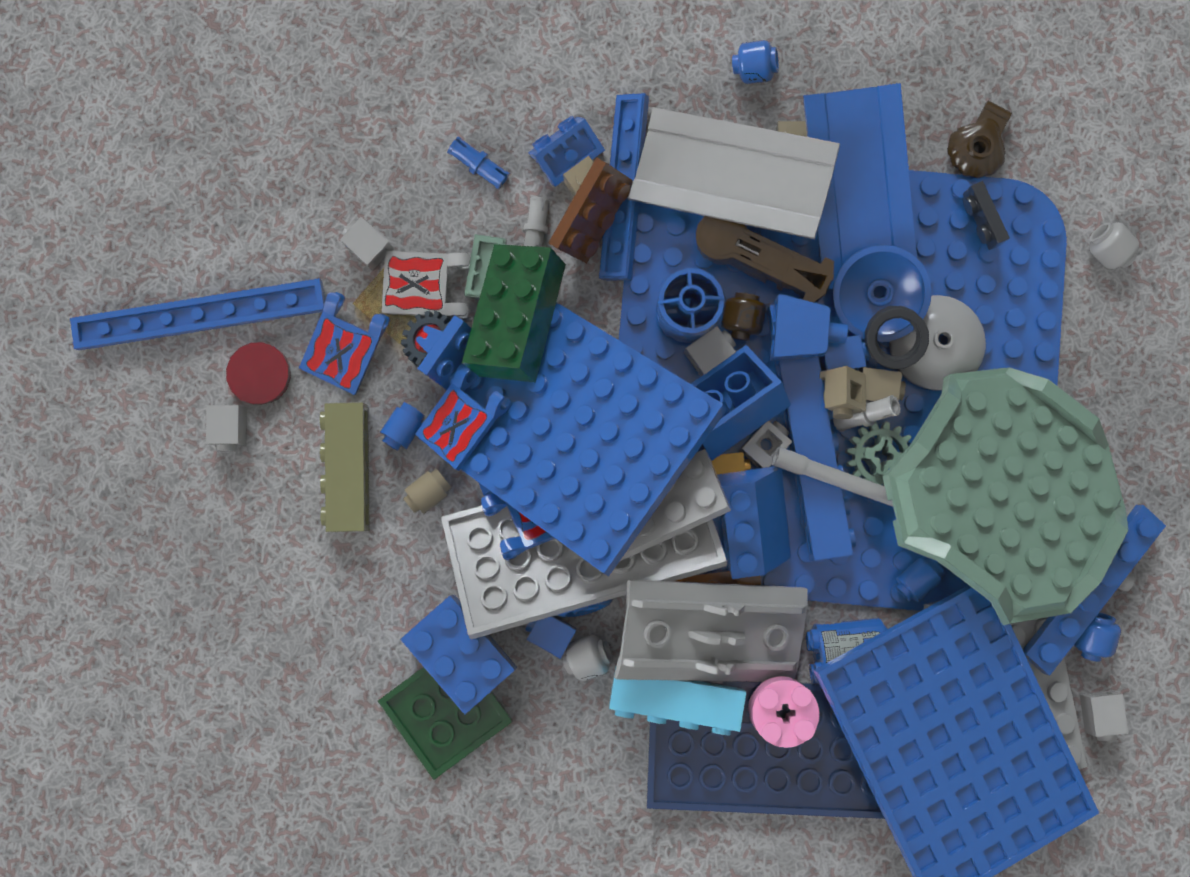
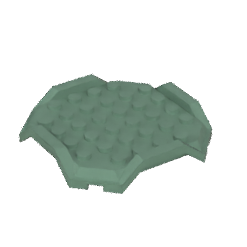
[882,367,1128,625]

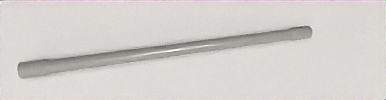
[772,447,1135,592]

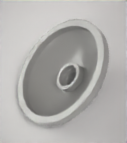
[889,295,986,390]

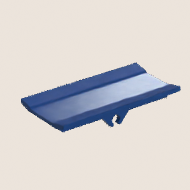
[803,83,917,289]

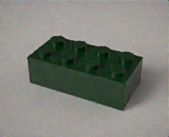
[462,244,566,383]

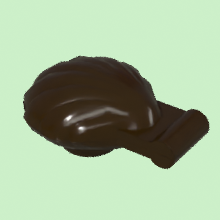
[947,100,1012,178]

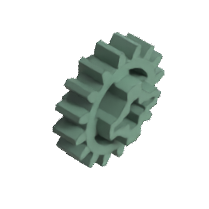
[845,422,911,486]

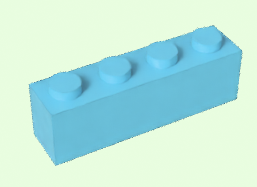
[609,666,746,735]

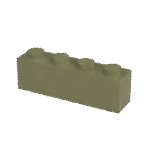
[320,402,370,532]

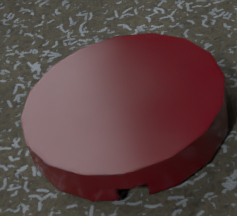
[226,342,291,405]

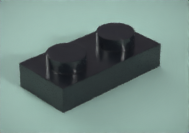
[963,181,1010,250]

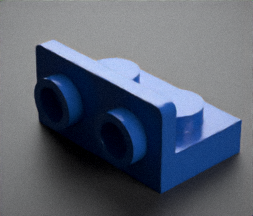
[528,116,605,187]

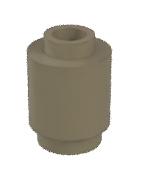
[403,468,452,514]

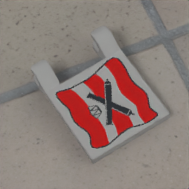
[381,251,470,319]

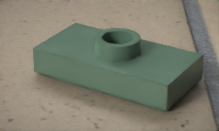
[464,234,507,299]

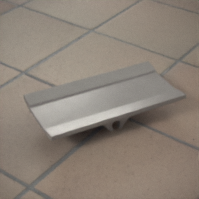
[628,107,840,239]
[614,579,807,682]

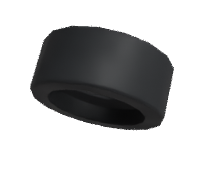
[865,306,929,369]

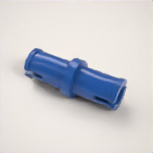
[447,136,510,190]

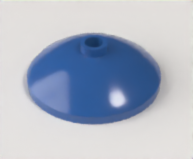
[833,245,932,342]

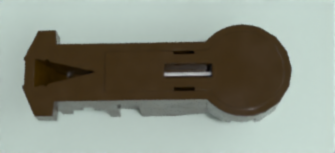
[696,216,834,303]

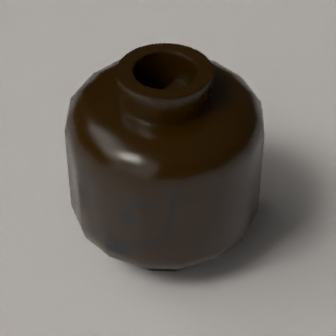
[722,292,766,341]

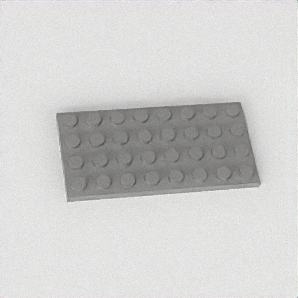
[441,505,727,639]

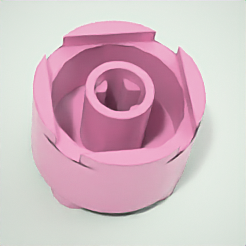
[748,676,819,748]

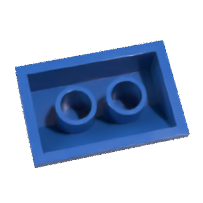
[717,466,791,579]

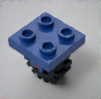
[401,311,471,390]

